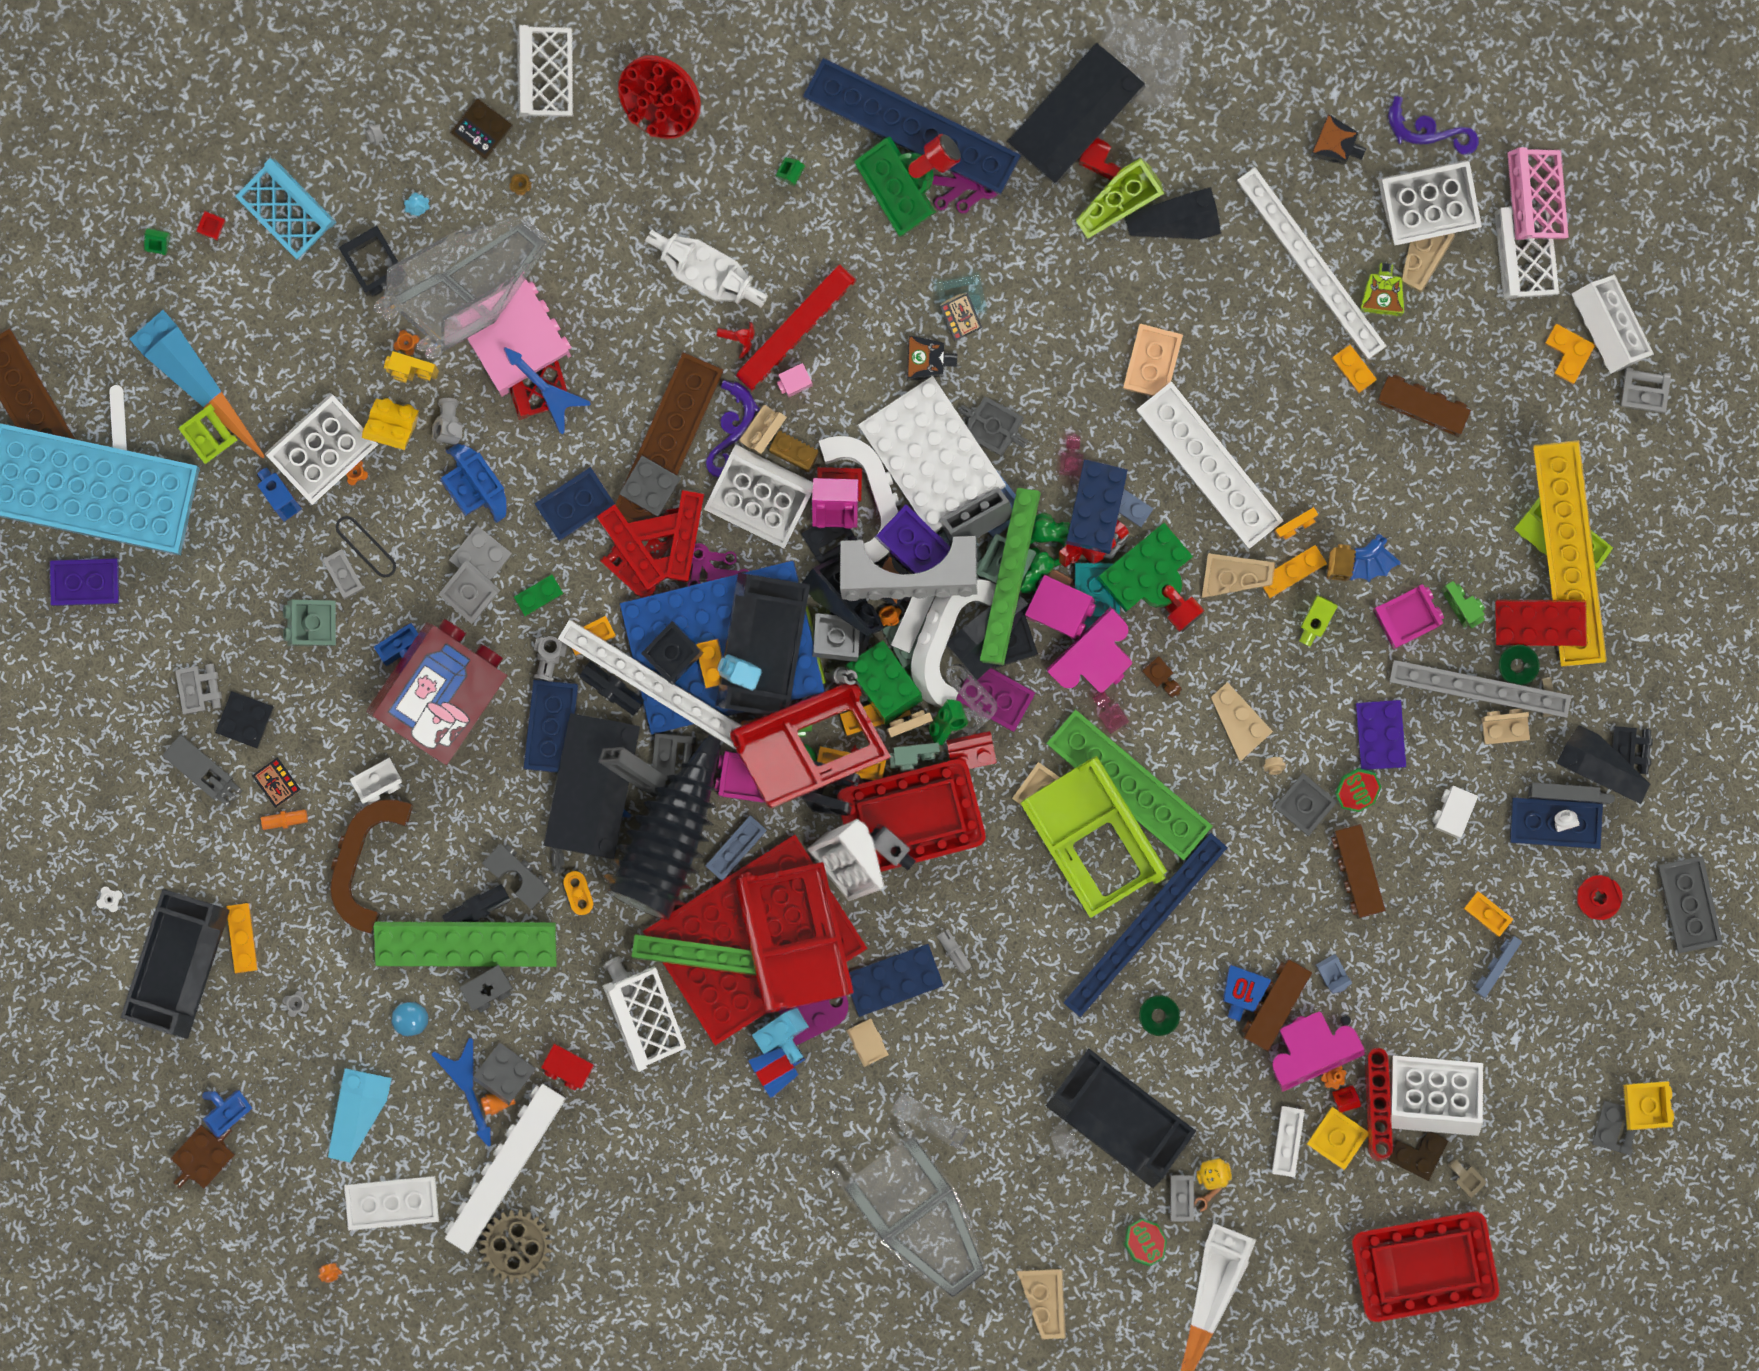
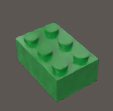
[846,641,923,725]

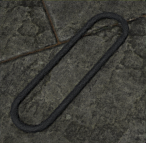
[336,516,396,578]

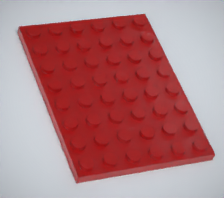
[643,835,868,1046]

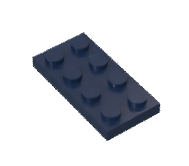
[1066,459,1128,554]
[523,680,579,773]
[1509,798,1603,849]
[849,944,944,1017]

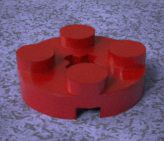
[1576,875,1623,920]

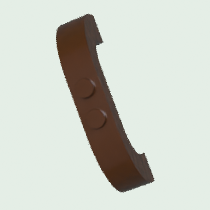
[331,800,414,934]

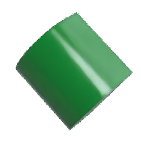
[776,157,805,186]
[144,228,170,255]

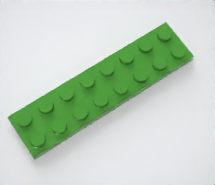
[1046,709,1213,861]
[374,922,557,967]

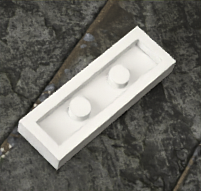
[1272,1106,1305,1177]

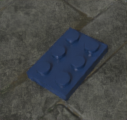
[535,467,615,542]

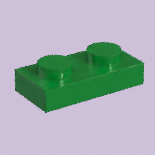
[514,575,564,617]

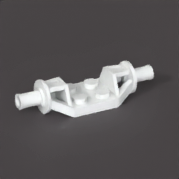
[645,229,768,308]

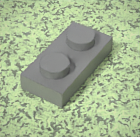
[322,549,364,600]
[1170,1176,1194,1221]

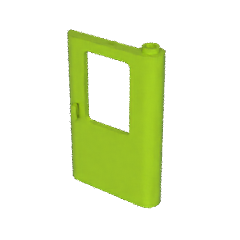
[1020,756,1167,918]

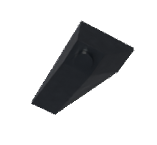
[1124,187,1221,240]
[1557,725,1651,804]

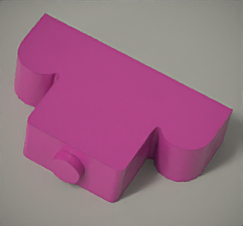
[1047,607,1132,693]
[1273,1012,1365,1092]

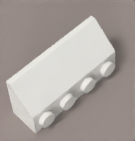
[1572,275,1654,373]

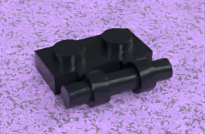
[1612,726,1653,775]

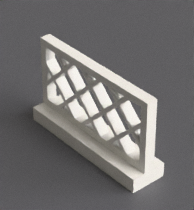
[517,25,573,117]
[1494,207,1559,300]
[603,966,686,1072]

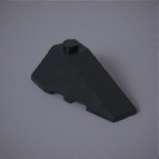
[802,555,884,637]
[946,594,1029,680]

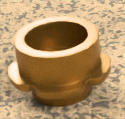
[509,174,532,195]

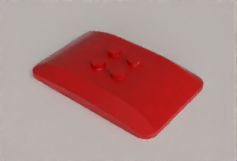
[837,759,986,872]
[1352,1212,1499,1322]

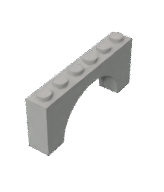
[840,536,977,601]

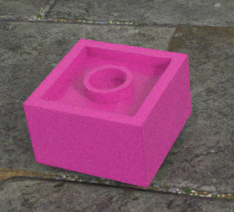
[812,478,858,528]

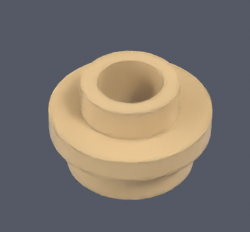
[1263,757,1286,775]

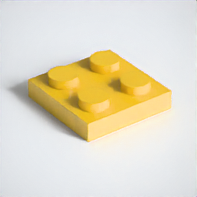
[1306,1107,1368,1170]

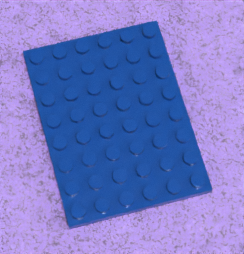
[620,561,825,734]

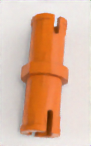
[261,809,308,830]

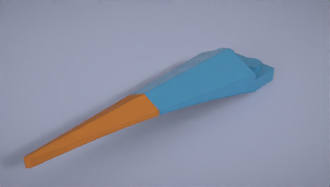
[130,310,264,458]

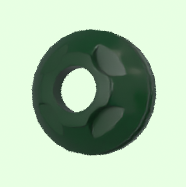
[1499,645,1540,685]
[1139,995,1180,1036]

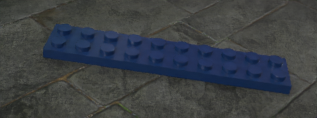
[803,58,1021,196]

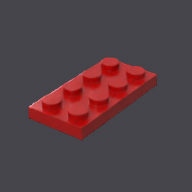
[1495,600,1587,646]

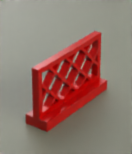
[509,360,568,420]

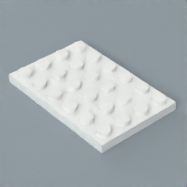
[858,376,1006,533]

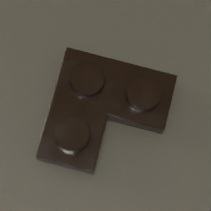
[1388,1131,1449,1181]

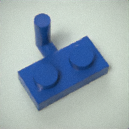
[374,623,418,666]
[202,1091,252,1137]

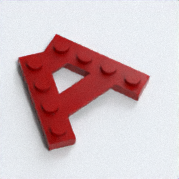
[596,490,704,591]

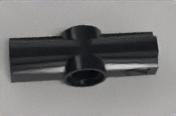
[579,661,645,716]
[442,884,511,922]

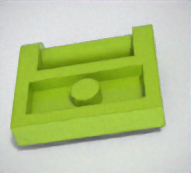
[178,404,238,464]

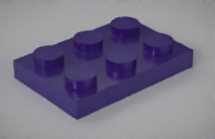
[875,505,951,574]
[50,559,120,606]
[1356,700,1406,770]

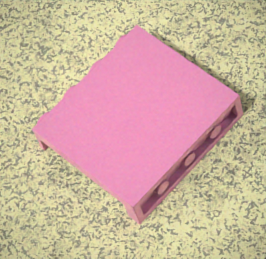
[455,277,572,396]

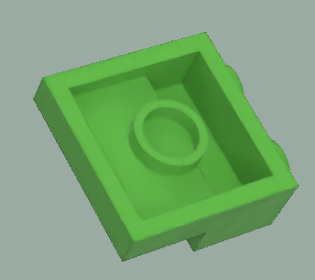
[1441,581,1486,629]

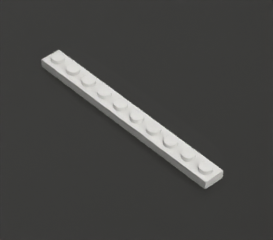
[1236,168,1386,360]
[558,620,742,749]

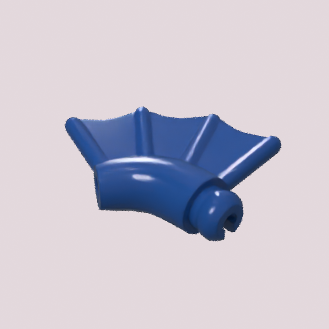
[1350,534,1401,582]

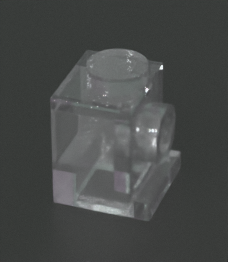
[1049,1123,1080,1159]

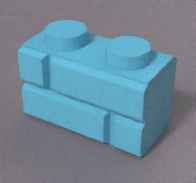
[718,654,761,690]

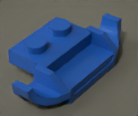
[440,444,506,523]

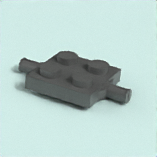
[958,396,1028,457]

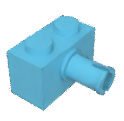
[752,1008,809,1064]

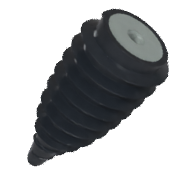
[603,735,721,920]

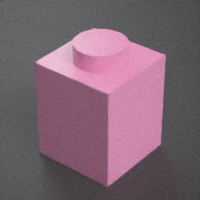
[777,363,813,398]

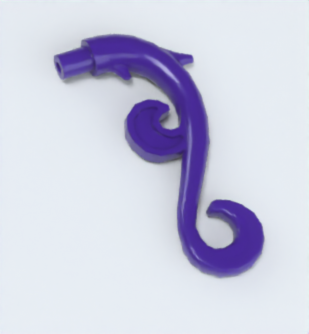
[1388,96,1479,155]
[706,380,760,477]

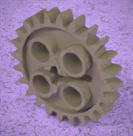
[479,1210,553,1283]

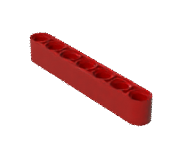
[736,265,857,391]

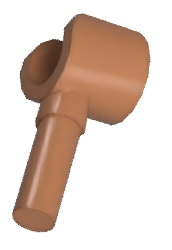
[1194,1188,1222,1211]

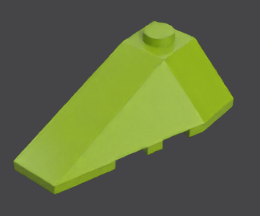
[1076,158,1164,238]

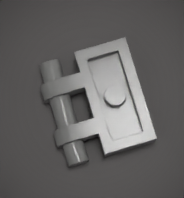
[175,664,222,715]

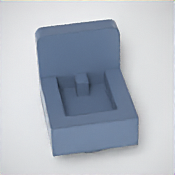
[1316,954,1352,994]

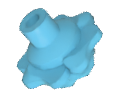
[404,193,430,216]

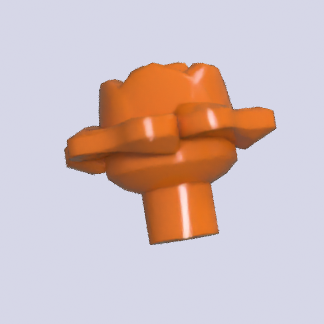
[1320,1066,1347,1089]

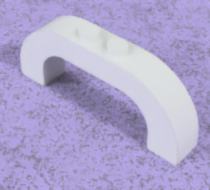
[819,436,900,565]
[911,579,996,708]

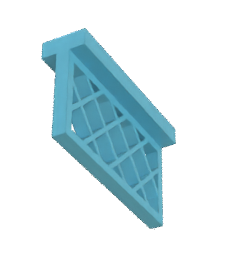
[235,158,337,260]

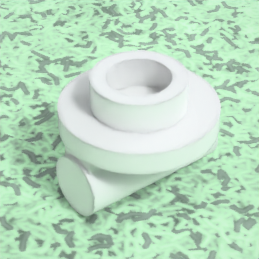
[1555,810,1579,832]

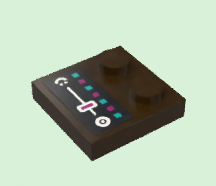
[450,98,513,160]

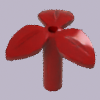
[717,322,755,359]

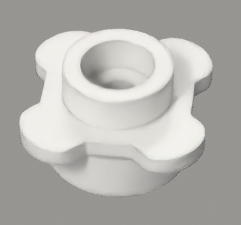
[97,887,122,912]

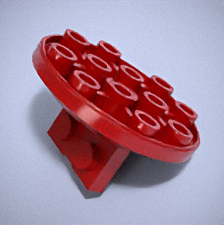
[618,55,701,139]

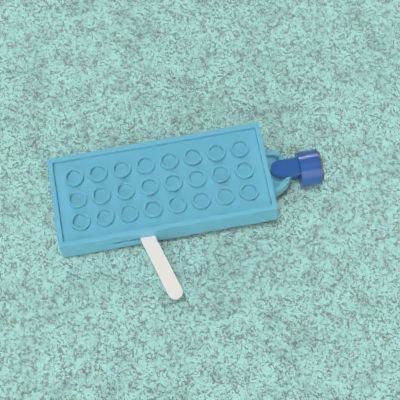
[0,385,200,556]

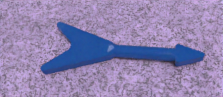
[503,347,591,434]
[432,1038,491,1147]

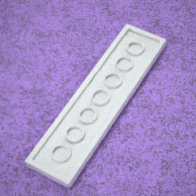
[1136,382,1284,549]

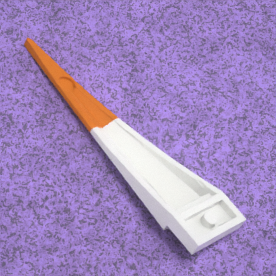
[1181,1223,1256,1371]

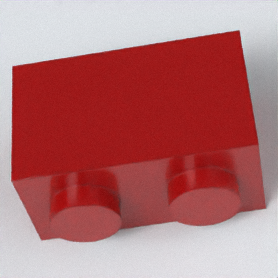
[541,1044,595,1091]

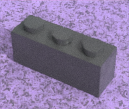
[940,487,1012,544]

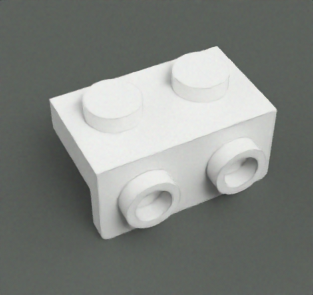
[350,757,402,804]

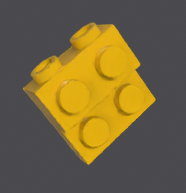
[384,351,439,383]
[362,398,419,450]
[1623,1081,1674,1130]

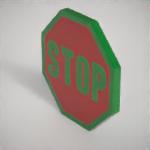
[1335,768,1381,812]
[1124,1218,1167,1267]

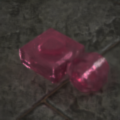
[1059,433,1084,477]
[1092,691,1129,734]

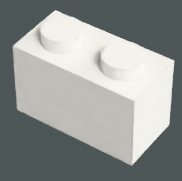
[1432,786,1478,839]

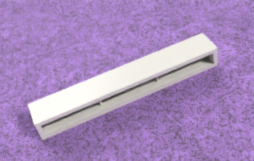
[444,1084,566,1253]

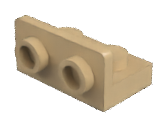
[739,405,787,454]
[1482,709,1530,745]

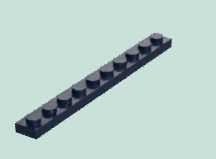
[1063,833,1228,1017]

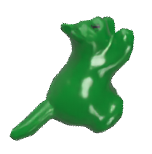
[1030,513,1070,548]
[1020,548,1061,594]

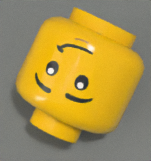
[1197,1158,1232,1190]

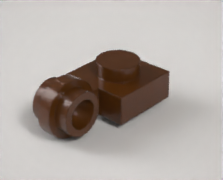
[1142,656,1182,698]

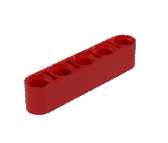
[1365,1048,1393,1162]

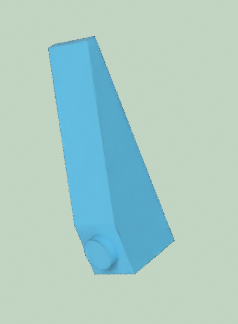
[328,1069,392,1162]

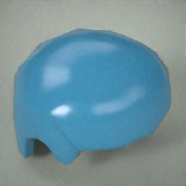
[391,1002,428,1036]

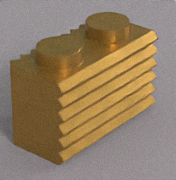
[769,430,818,473]
[1327,544,1356,581]

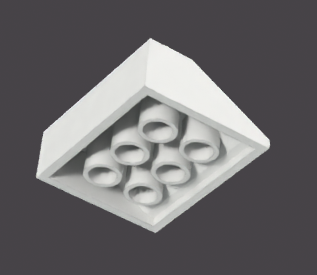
[1378,161,1482,245]
[265,393,378,505]
[704,445,813,549]
[807,819,884,901]
[1390,1055,1483,1136]

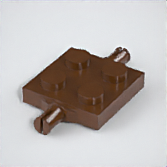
[171,1124,235,1189]

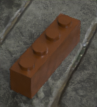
[1376,375,1471,437]
[1331,824,1386,919]
[1242,959,1312,1052]

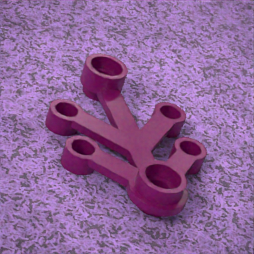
[932,171,998,214]
[688,543,749,586]

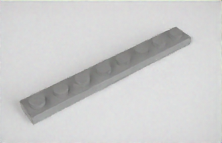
[1390,660,1572,718]

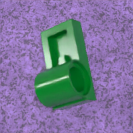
[929,699,968,745]

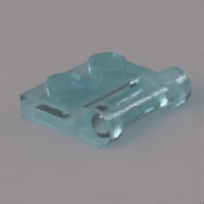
[935,272,987,320]

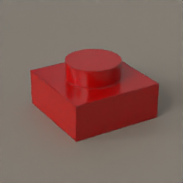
[196,211,226,241]
[1332,1085,1361,1113]

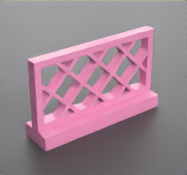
[1508,147,1568,240]

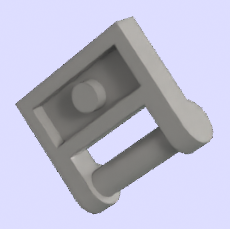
[1620,367,1671,414]

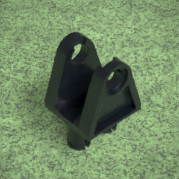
[802,761,861,816]

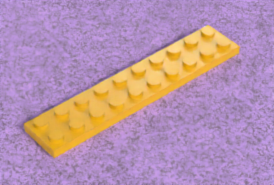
[1533,440,1607,667]

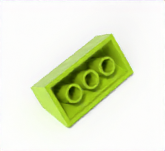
[1514,497,1613,571]

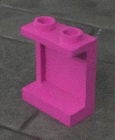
[1025,575,1096,641]
[1373,584,1444,650]
[715,751,765,803]

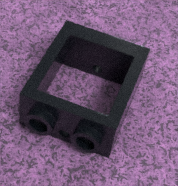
[338,225,405,297]

